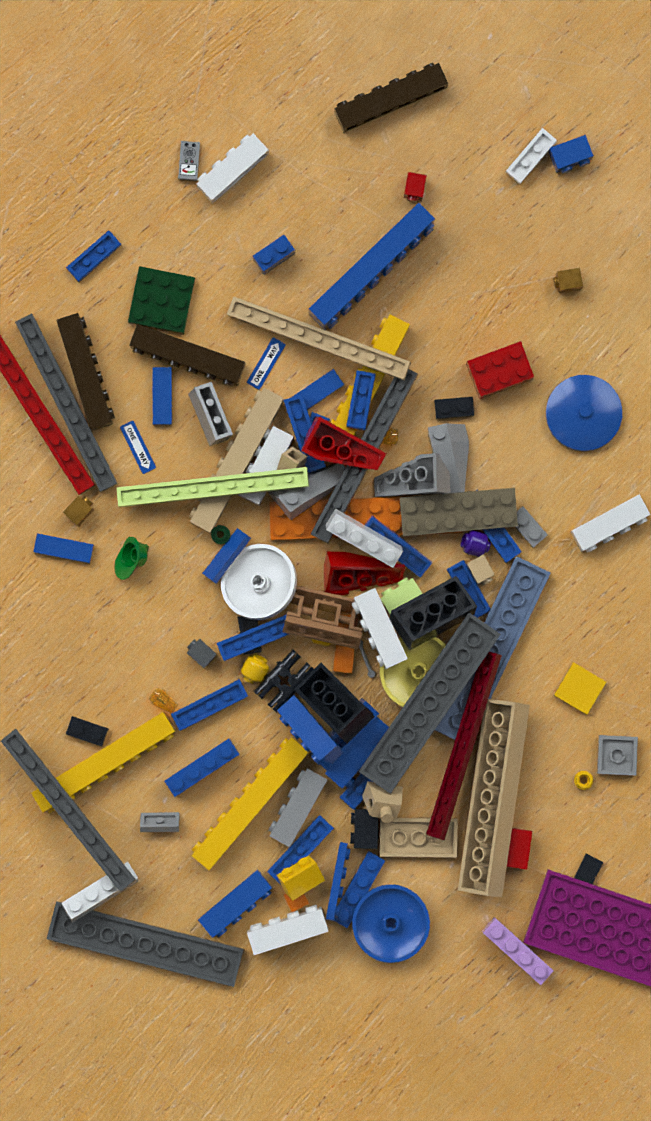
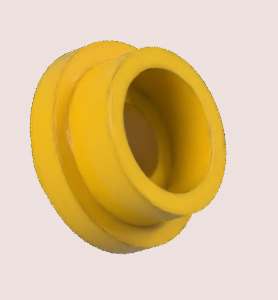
[574,771,593,790]

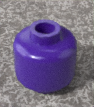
[461,530,491,557]

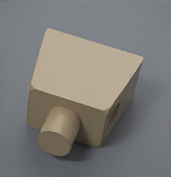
[362,781,403,823]

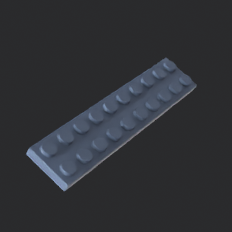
[435,556,551,740]

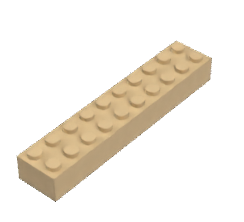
[458,699,530,897]

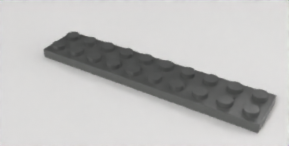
[359,613,501,794]
[47,901,244,987]

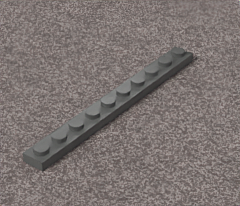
[15,314,118,492]
[311,369,418,544]
[1,729,136,892]

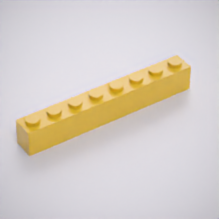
[330,314,410,436]
[31,712,176,814]
[191,737,309,870]

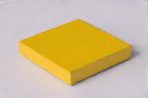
[554,662,606,715]

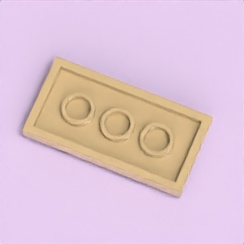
[380,818,458,858]

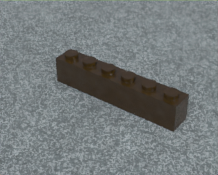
[334,63,448,133]
[56,313,115,431]
[129,324,246,387]

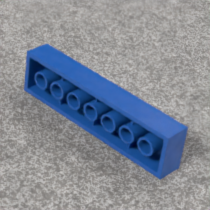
[309,203,435,330]

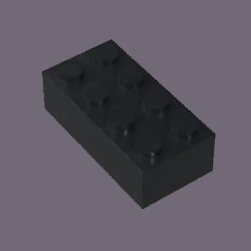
[389,576,477,650]
[294,662,375,744]

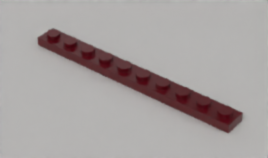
[426,651,502,840]

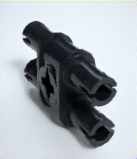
[253,649,314,713]

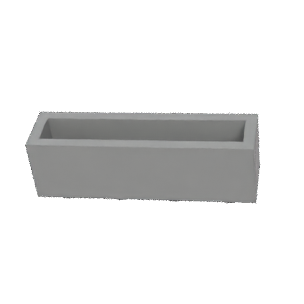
[268,768,328,847]

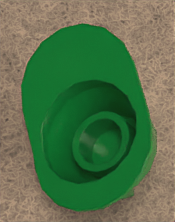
[114,537,149,580]

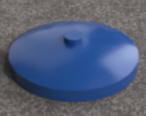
[546,375,622,451]
[352,884,430,963]

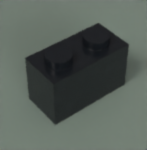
[350,809,378,849]

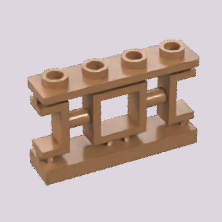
[283,586,363,649]

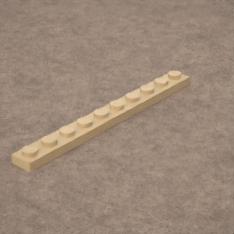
[227,297,411,380]

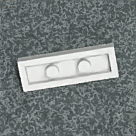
[505,128,557,184]

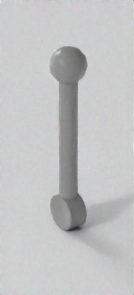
[359,640,375,678]

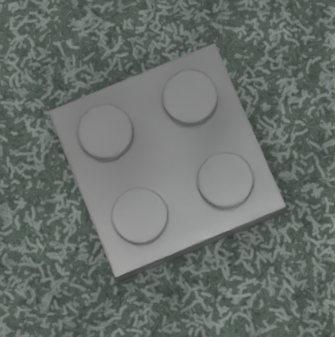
[597,735,638,776]

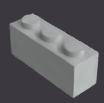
[188,382,233,446]

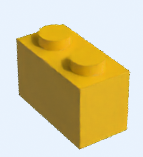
[277,855,325,901]

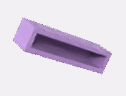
[482,917,553,985]

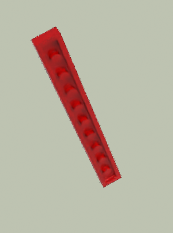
[0,335,95,495]

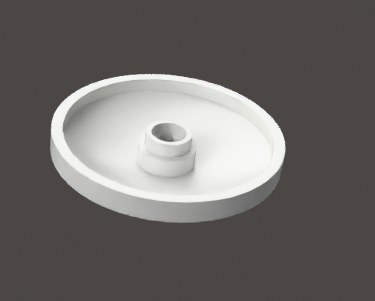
[221,544,297,620]

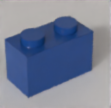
[548,135,593,174]
[253,235,295,275]

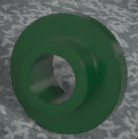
[211,525,230,544]

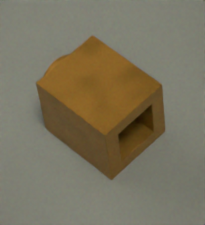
[553,268,583,293]
[63,496,94,527]

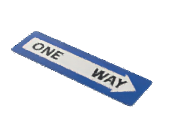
[247,337,286,390]
[120,421,156,474]

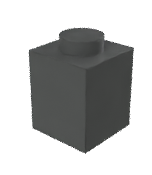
[187,639,217,669]

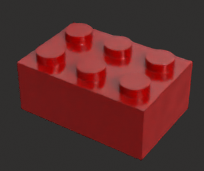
[466,341,534,399]

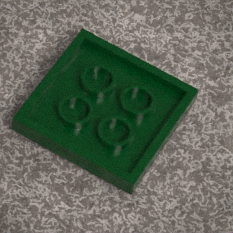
[128,266,195,334]

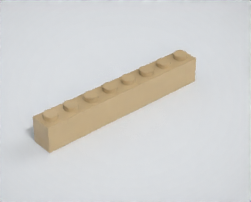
[189,388,284,534]

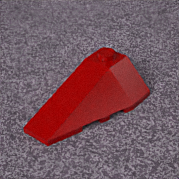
[301,417,387,471]
[324,551,405,596]

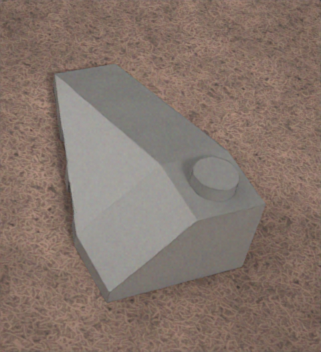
[428,423,469,493]
[374,453,450,497]
[268,463,345,520]

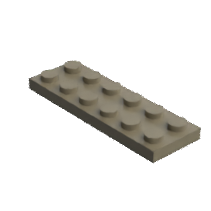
[400,487,518,536]

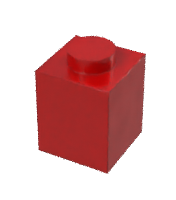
[404,172,427,203]

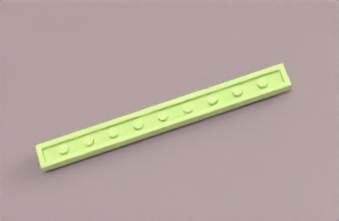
[117,467,309,507]

